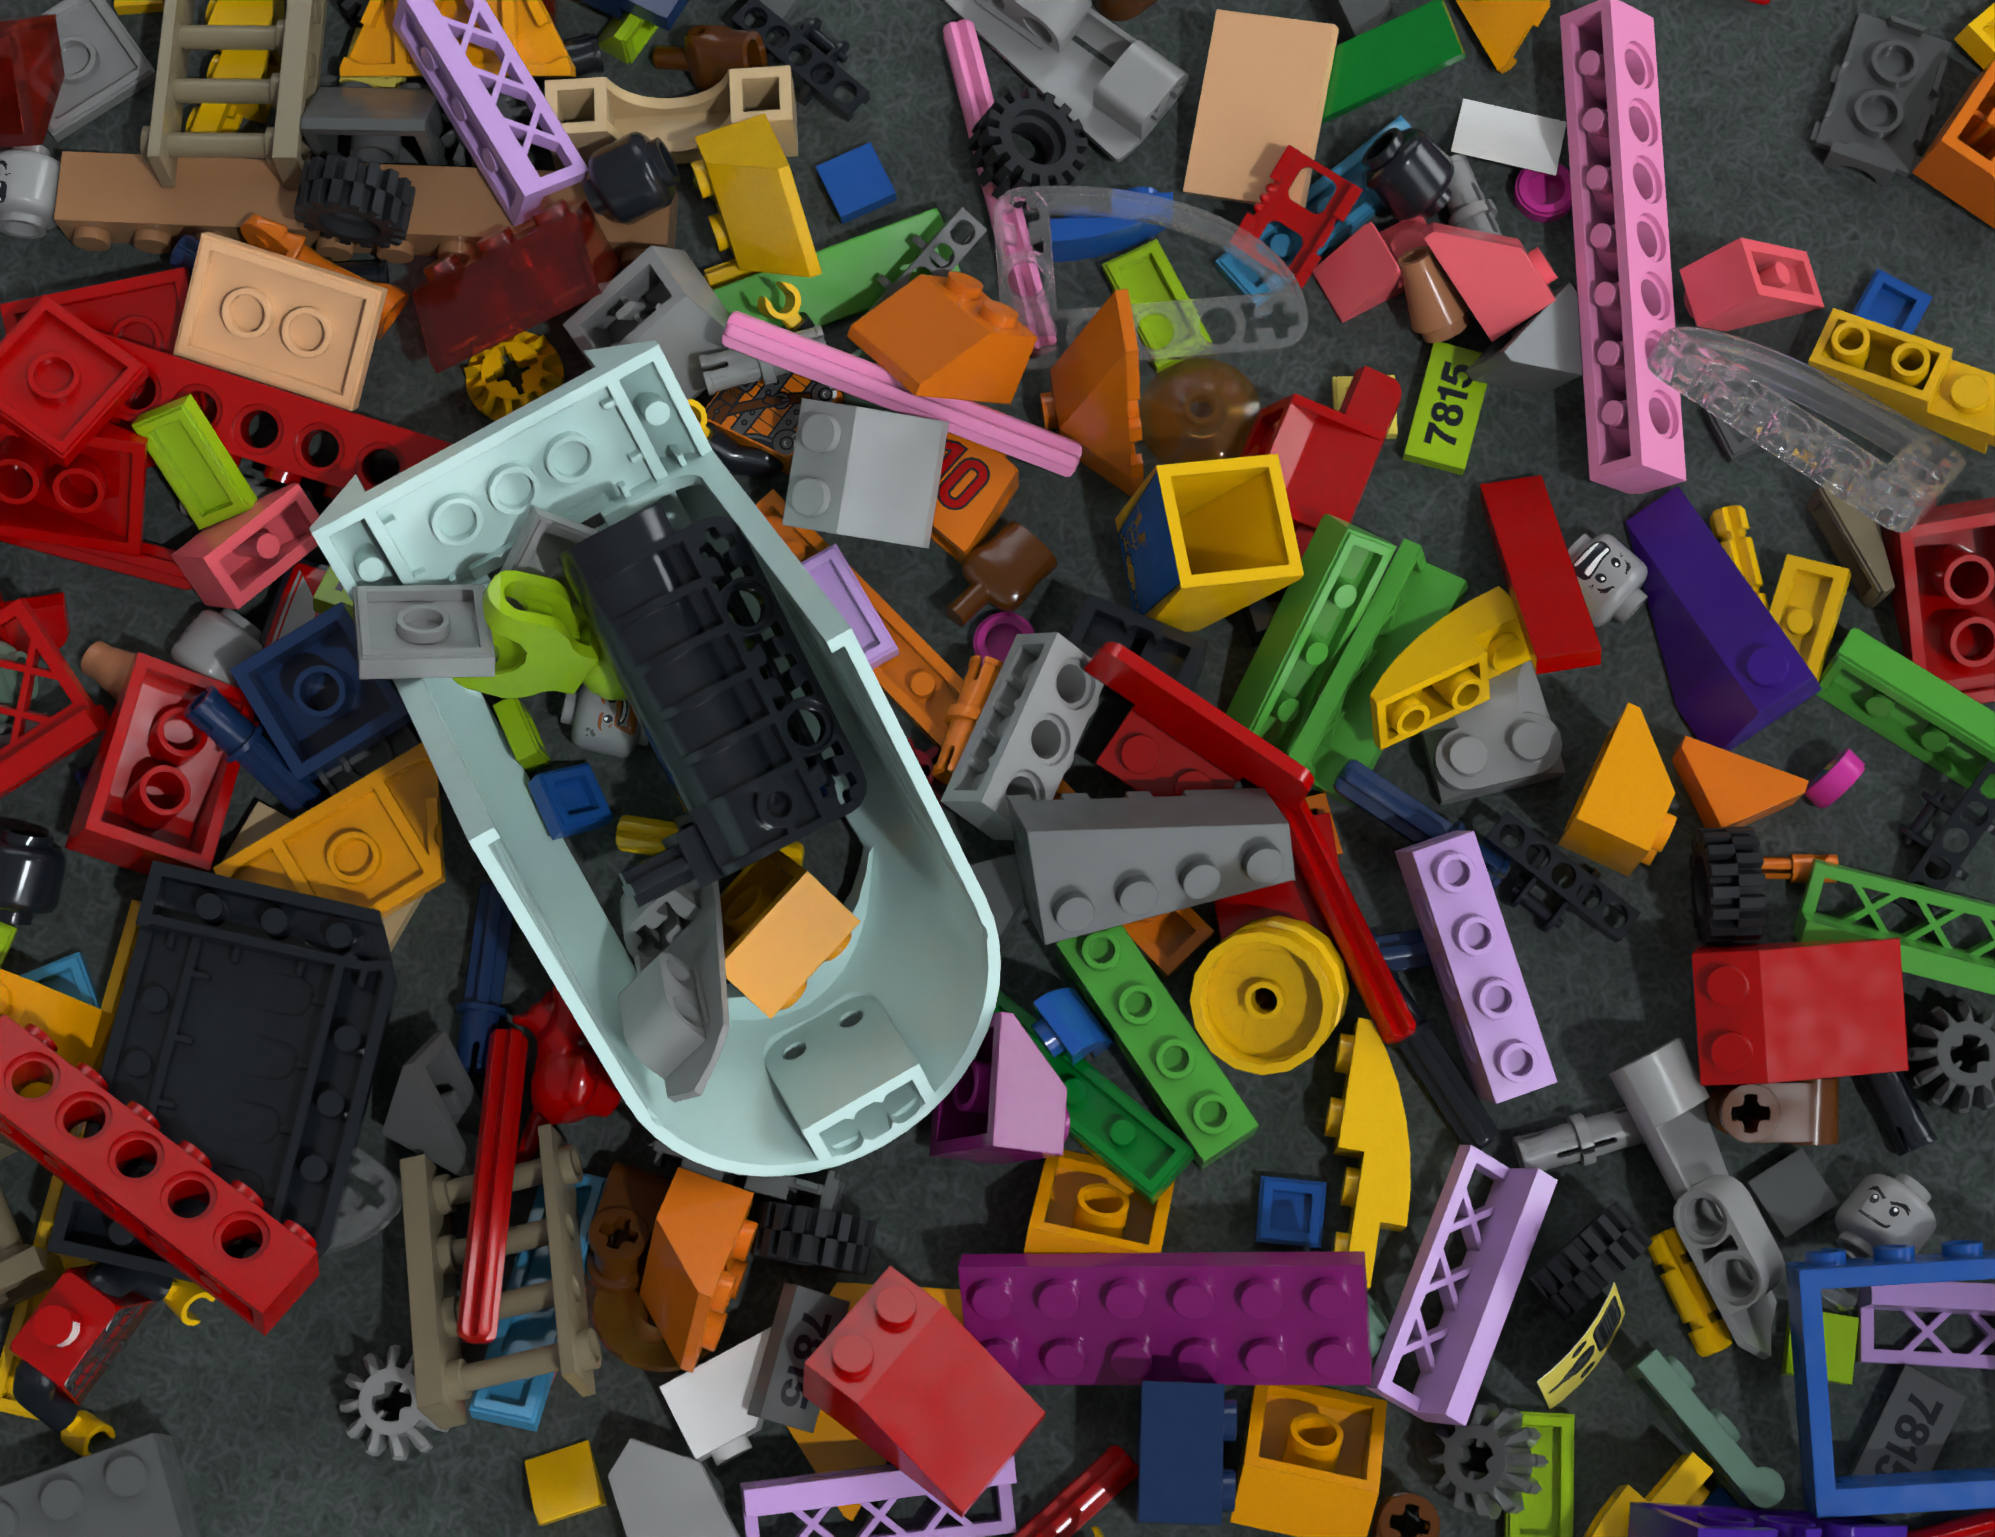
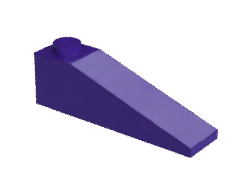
[1625,486,1822,751]
[1628,1502,1908,1537]

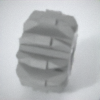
[340,1345,450,1461]

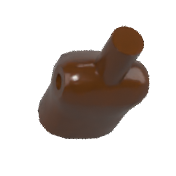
[653,25,768,93]
[946,521,1058,627]

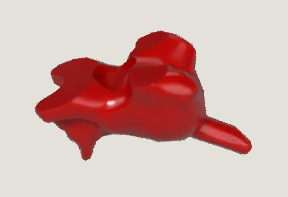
[512,985,622,1164]

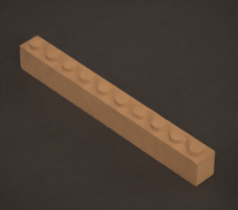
[54,151,679,271]

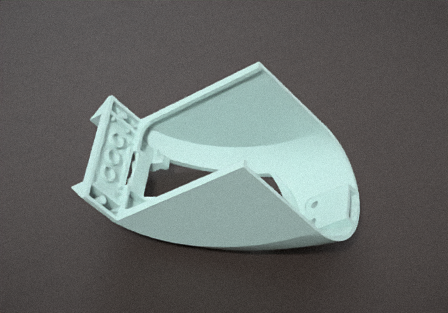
[309,340,1001,1177]

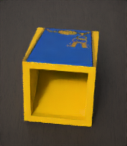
[1115,454,1304,632]

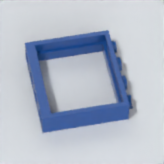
[1785,1240,1995,1518]

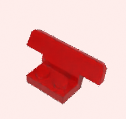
[1240,366,1402,586]
[1083,642,1315,812]

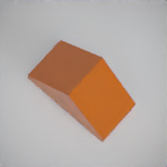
[1671,736,1809,828]

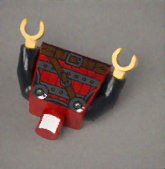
[9,1262,215,1457]

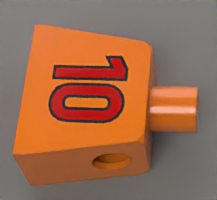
[931,432,1019,564]

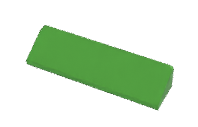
[713,208,960,328]
[1226,514,1397,756]
[1815,628,1995,798]

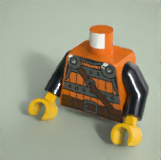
[687,281,844,478]

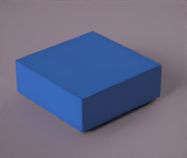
[815,142,897,224]
[1852,268,1933,334]
[527,762,614,840]
[1255,1176,1327,1249]

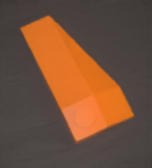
[1039,289,1144,496]

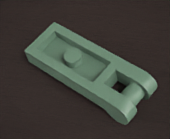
[1624,1349,1785,1509]

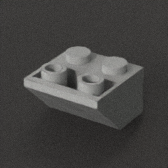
[563,245,730,400]

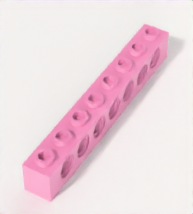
[1560,0,1686,494]

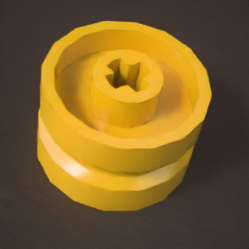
[1190,915,1350,1075]

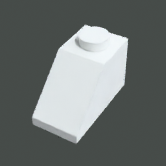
[659,1327,772,1466]

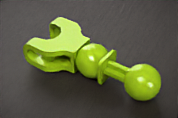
[452,570,628,701]

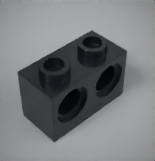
[1068,593,1208,704]

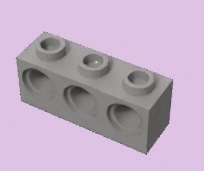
[941,632,1104,840]

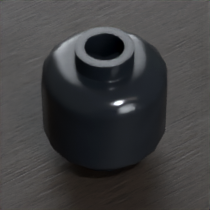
[1362,127,1454,221]
[583,131,681,225]
[0,828,67,925]

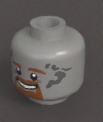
[560,683,648,758]

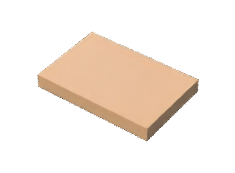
[1183,9,1339,208]
[173,232,388,411]

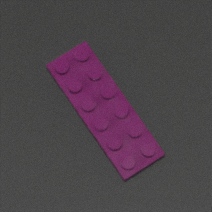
[958,1251,1372,1385]

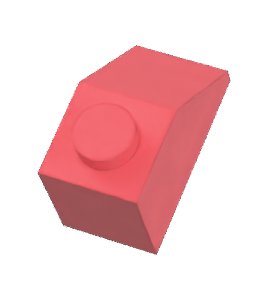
[1422,222,1558,342]
[1679,237,1824,331]
[171,483,320,610]

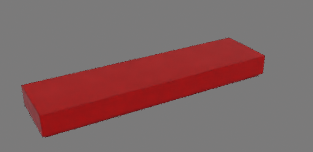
[1480,475,1602,675]

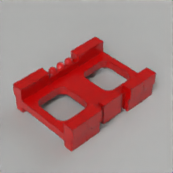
[1228,145,1363,289]

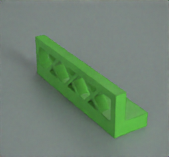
[1289,538,1468,808]
[1793,858,1995,995]

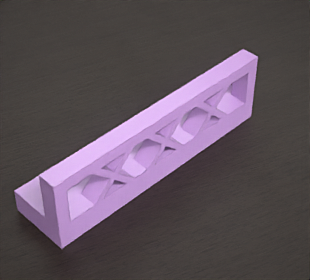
[392,0,589,226]
[1366,1145,1558,1426]
[1857,1281,1995,1370]
[740,1456,1017,1537]

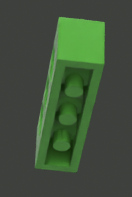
[1056,925,1259,1170]

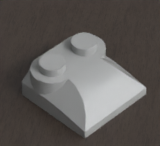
[1420,660,1566,806]

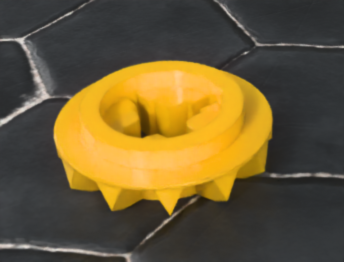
[464,326,564,421]

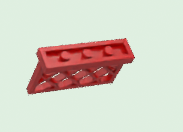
[0,597,110,799]

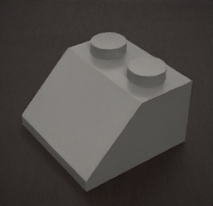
[782,398,949,548]

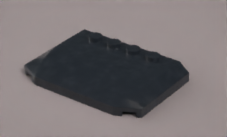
[46,860,398,1283]

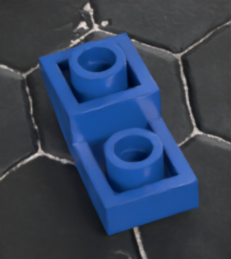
[1050,187,1173,263]
[1031,987,1114,1065]

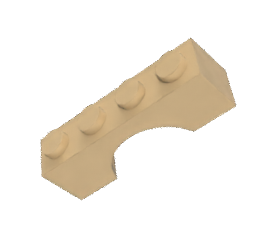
[545,65,798,171]

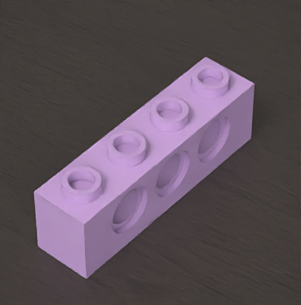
[1395,830,1557,1104]

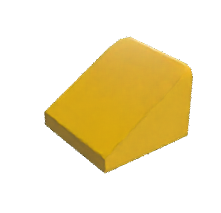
[524,1440,607,1526]

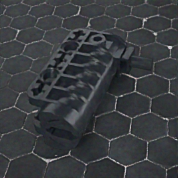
[556,504,867,909]

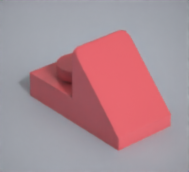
[1312,214,1442,324]

